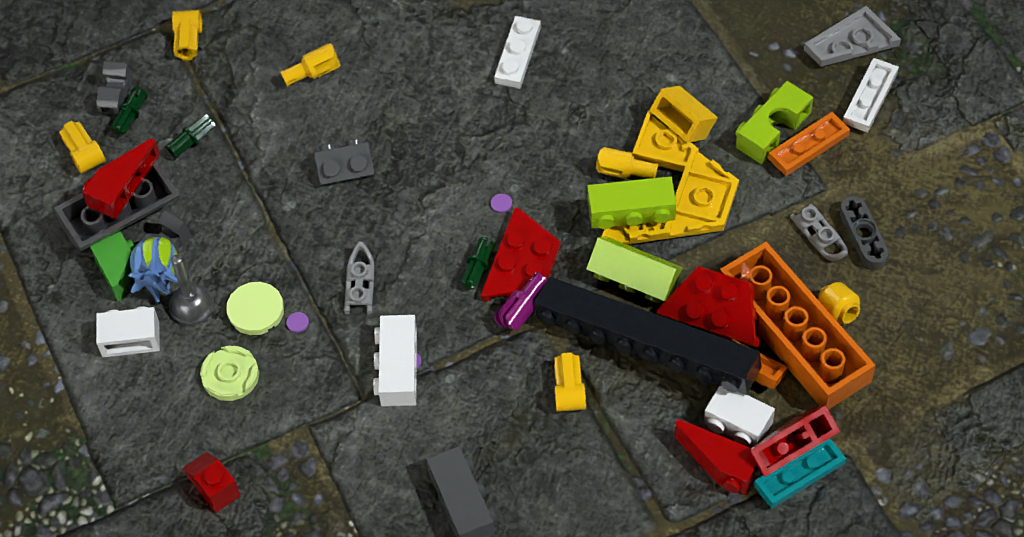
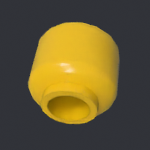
[818,282,860,325]

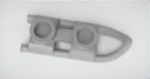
[790,204,848,261]
[344,241,375,314]

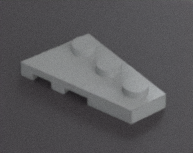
[804,6,901,67]

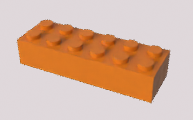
[720,241,876,410]

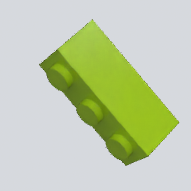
[587,176,676,229]
[586,236,683,303]

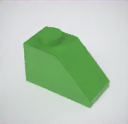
[90,231,135,302]

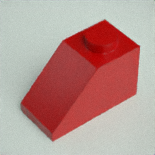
[182,452,240,513]

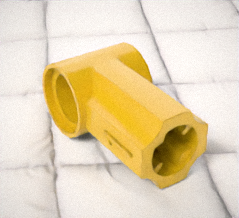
[172,10,202,61]
[59,121,106,174]
[554,353,586,412]

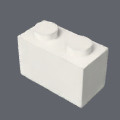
[96,307,160,357]
[704,386,775,448]

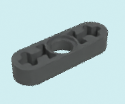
[840,196,889,270]

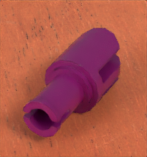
[494,272,547,331]

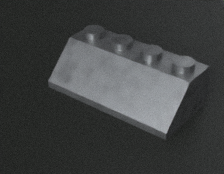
[54,161,180,251]

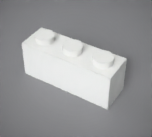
[373,315,417,406]

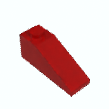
[82,138,160,219]
[749,405,840,477]
[674,419,758,495]

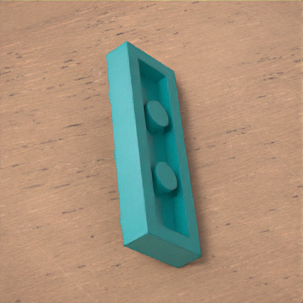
[754,438,847,509]

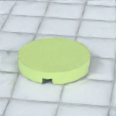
[227,282,284,335]
[200,346,259,401]

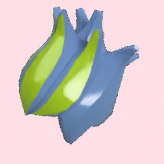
[129,237,178,303]

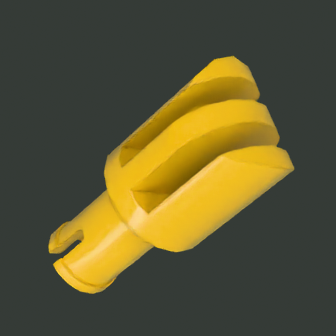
[280,43,341,87]
[596,147,658,180]

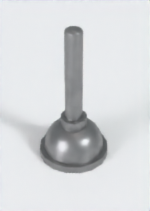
[169,255,214,326]

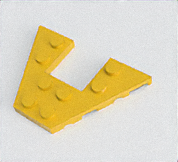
[602,110,739,245]

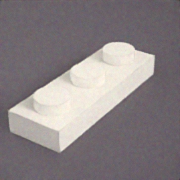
[494,16,541,89]
[843,58,899,133]

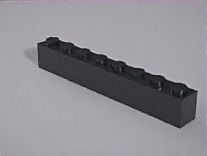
[534,277,762,395]

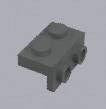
[314,139,375,185]

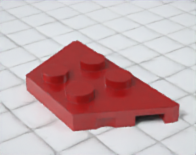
[481,207,561,302]
[657,266,760,347]

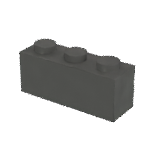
[426,446,498,537]

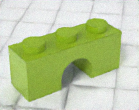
[736,81,814,165]

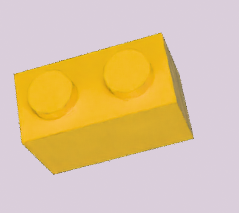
[649,86,718,143]

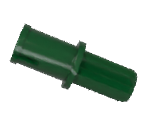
[111,87,148,135]
[165,114,216,159]
[460,237,495,290]

